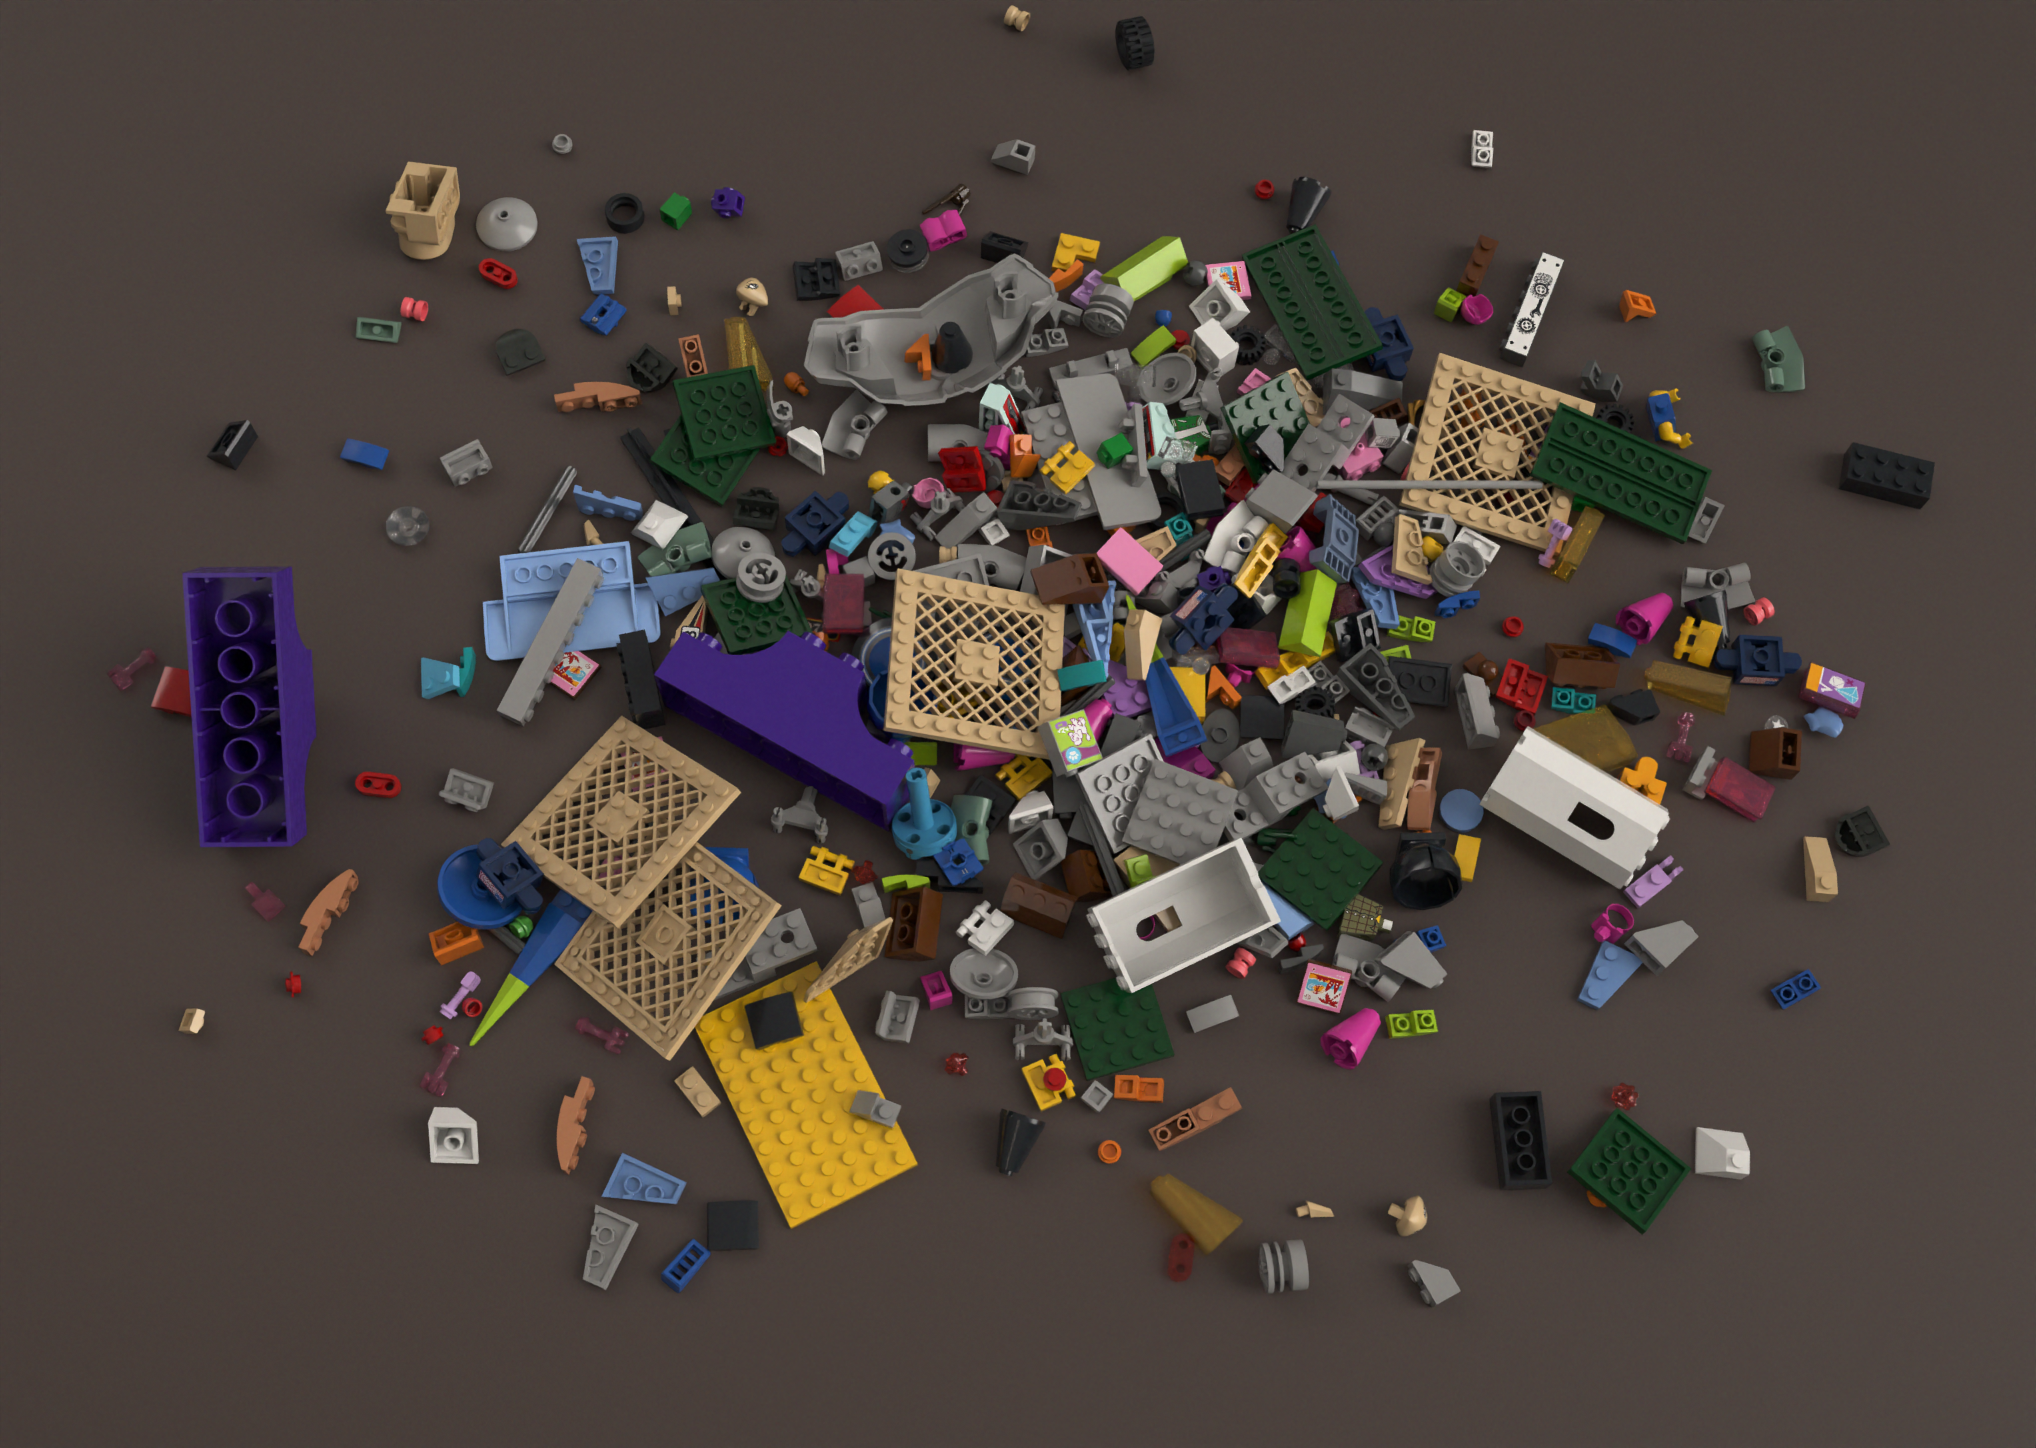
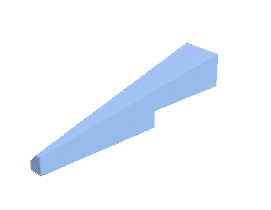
[1072,580,1116,679]
[1261,881,1315,941]

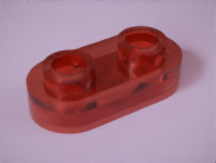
[1167,1233,1195,1282]

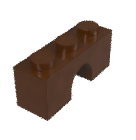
[1456,234,1499,297]

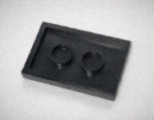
[1387,656,1452,707]

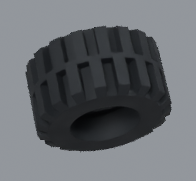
[1115,16,1155,70]

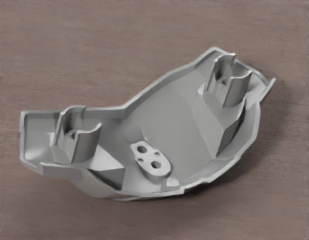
[804,254,1058,406]

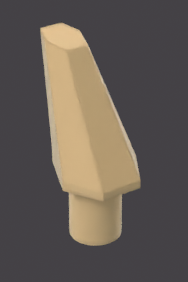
[584,520,603,545]
[817,564,829,594]
[1296,1201,1334,1218]

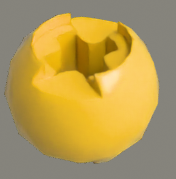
[868,471,894,494]
[1421,536,1443,562]

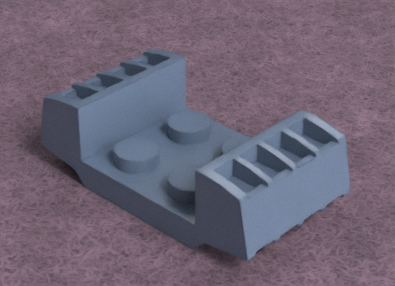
[1309,494,1359,584]

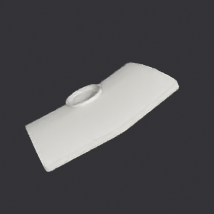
[1203,500,1269,576]

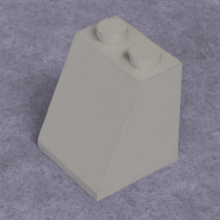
[1245,469,1318,534]

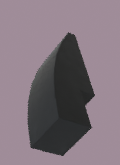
[916,858,983,894]

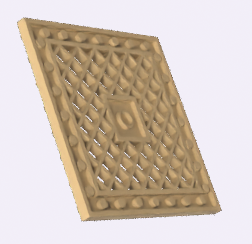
[1399,353,1596,556]
[883,568,1065,760]
[501,716,741,928]
[555,819,782,1061]

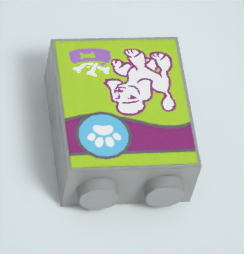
[1038,709,1103,778]

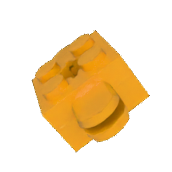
[1617,757,1667,804]

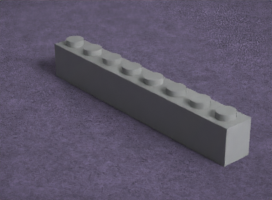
[497,558,604,727]

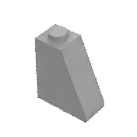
[1624,920,1699,976]
[1374,931,1447,989]

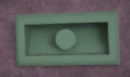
[356,317,402,343]

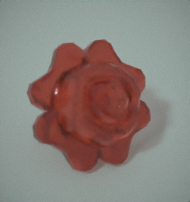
[851,860,878,884]
[945,1052,969,1076]
[1611,1082,1639,1111]

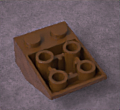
[1030,553,1109,605]

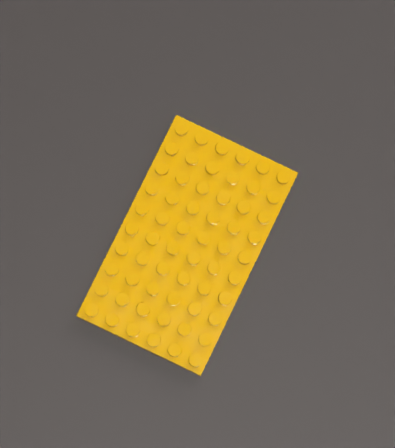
[695,961,918,1229]

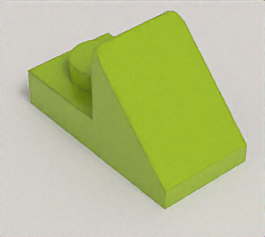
[1434,287,1466,322]
[1124,854,1156,888]

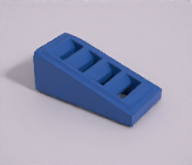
[661,1239,711,1294]

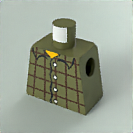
[1337,894,1393,941]

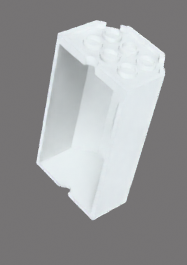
[1479,726,1670,889]
[1086,838,1281,993]

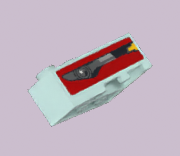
[979,383,1026,435]
[1142,402,1184,470]

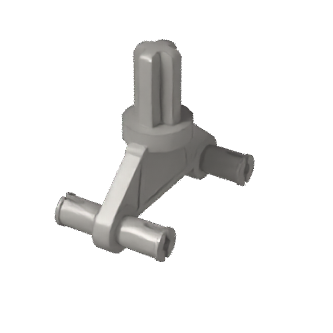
[990,365,1043,411]
[1179,368,1223,421]
[910,488,966,541]
[1154,549,1204,590]
[789,569,829,620]
[771,786,828,843]
[1013,1018,1073,1061]

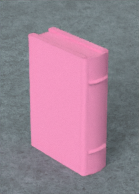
[1097,527,1163,596]

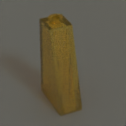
[725,317,774,391]
[1550,506,1605,583]
[1644,660,1732,716]
[1149,1173,1243,1256]

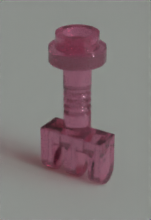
[107,647,157,691]
[1667,712,1695,762]
[575,1017,629,1055]
[420,1043,460,1097]

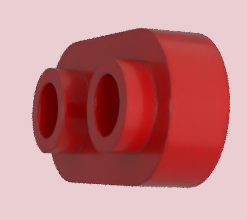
[479,258,518,289]
[355,772,401,798]

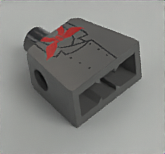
[868,481,913,529]

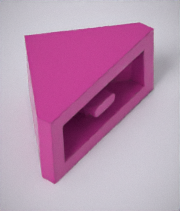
[920,971,952,1011]

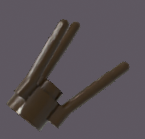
[922,184,971,216]

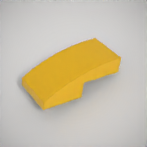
[1454,834,1481,882]

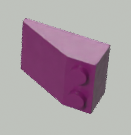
[1154,737,1216,779]

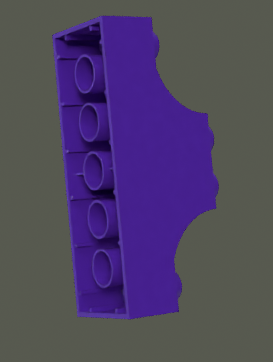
[182,567,317,847]
[654,631,915,832]

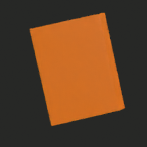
[429,922,484,966]

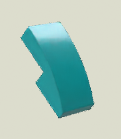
[1164,512,1201,562]
[454,647,476,697]
[1057,660,1107,691]
[1551,687,1596,717]

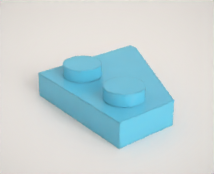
[421,657,460,699]

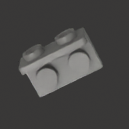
[835,241,883,281]
[1682,746,1720,800]

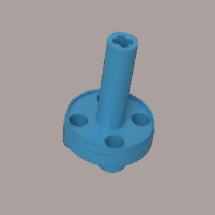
[892,768,957,860]

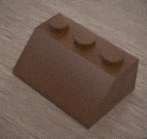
[1545,642,1620,689]
[1000,872,1078,939]
[884,887,943,962]

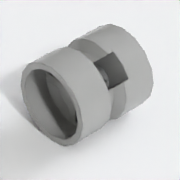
[1112,591,1135,627]

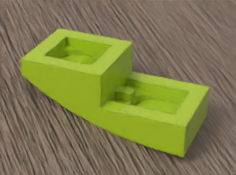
[1131,325,1176,369]
[882,875,930,893]

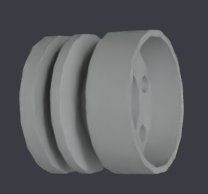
[1082,283,1134,338]
[1428,541,1486,597]
[1258,1239,1309,1294]

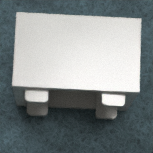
[1191,318,1239,377]

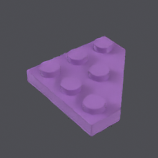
[1358,545,1438,599]
[1101,660,1152,719]

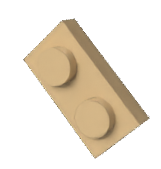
[674,1066,721,1118]

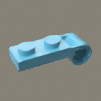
[829,511,877,557]

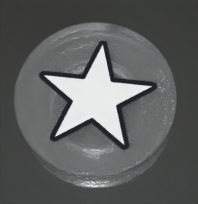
[1764,715,1788,729]

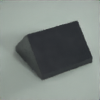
[981,231,1029,263]
[207,420,258,470]

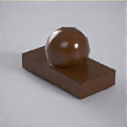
[1462,651,1502,697]

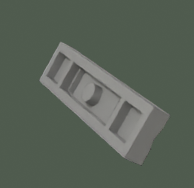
[1049,348,1133,389]
[1118,403,1148,487]

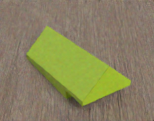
[1100,236,1188,301]
[1278,569,1337,657]

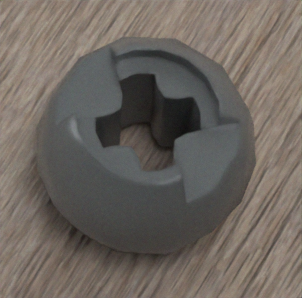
[1183,260,1208,286]
[1373,522,1395,547]
[1361,744,1388,771]

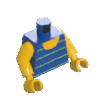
[1646,388,1693,449]

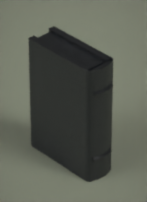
[1174,459,1225,521]

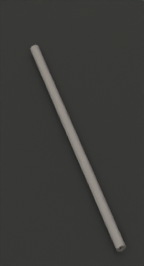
[1316,480,1543,489]

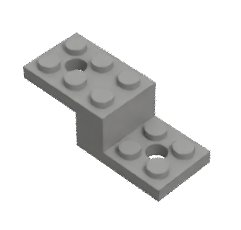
[1280,394,1375,492]
[1223,752,1329,841]
[696,908,817,1001]

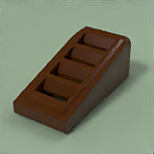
[1369,398,1408,424]

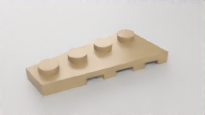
[1378,738,1425,830]

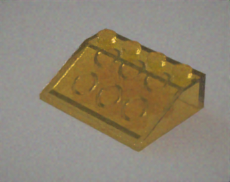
[1534,704,1638,772]

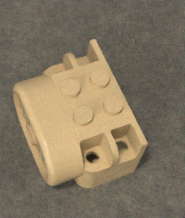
[386,162,460,260]

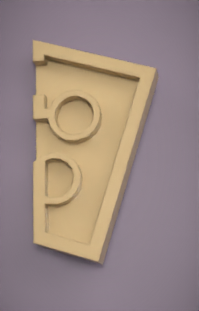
[1275,368,1325,427]
[1391,514,1433,585]
[1124,526,1176,591]

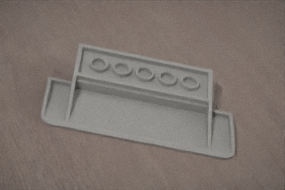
[1021,373,1161,530]

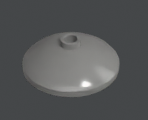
[476,197,538,251]
[1138,353,1196,406]
[711,527,775,579]
[950,948,1018,1000]

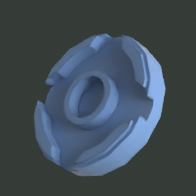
[1439,789,1484,832]

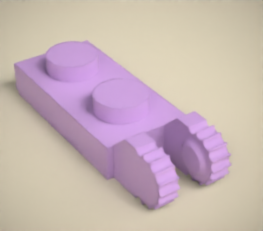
[1623,856,1683,909]

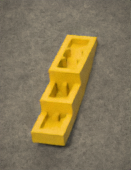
[1234,523,1288,599]
[1255,631,1335,690]

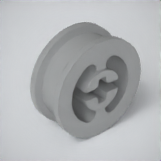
[868,532,916,580]
[736,553,786,602]
[1008,987,1058,1020]

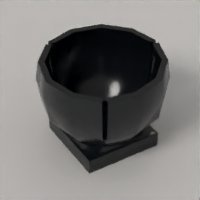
[1390,832,1462,910]

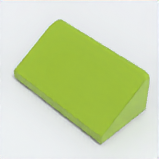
[904,742,937,765]

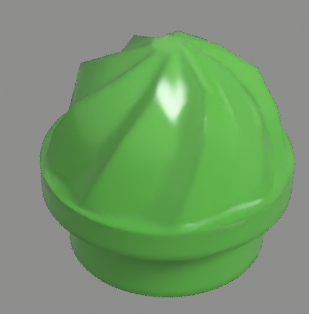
[509,916,533,939]

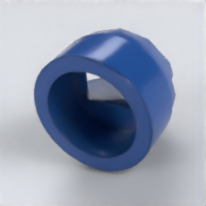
[1155,310,1172,326]

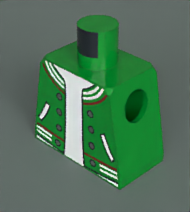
[1170,415,1219,462]

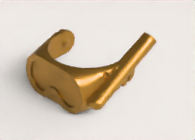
[1407,400,1448,426]

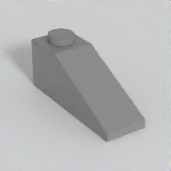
[935,492,997,548]
[1388,509,1457,545]

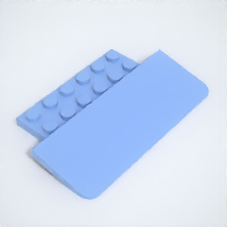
[483,541,661,661]

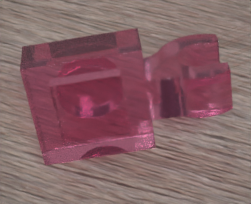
[245,882,286,922]

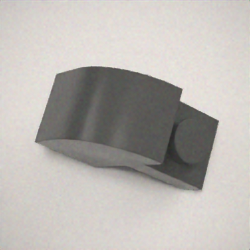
[1580,360,1623,402]

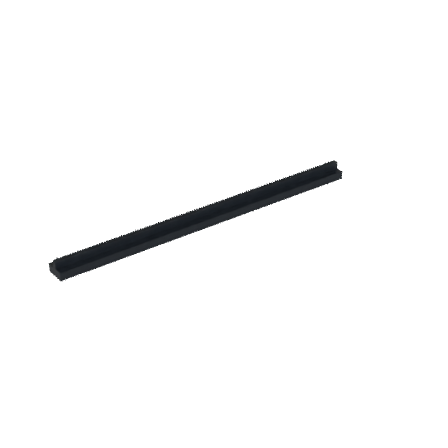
[620,427,765,650]

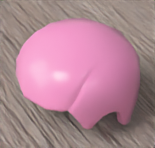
[912,478,945,509]

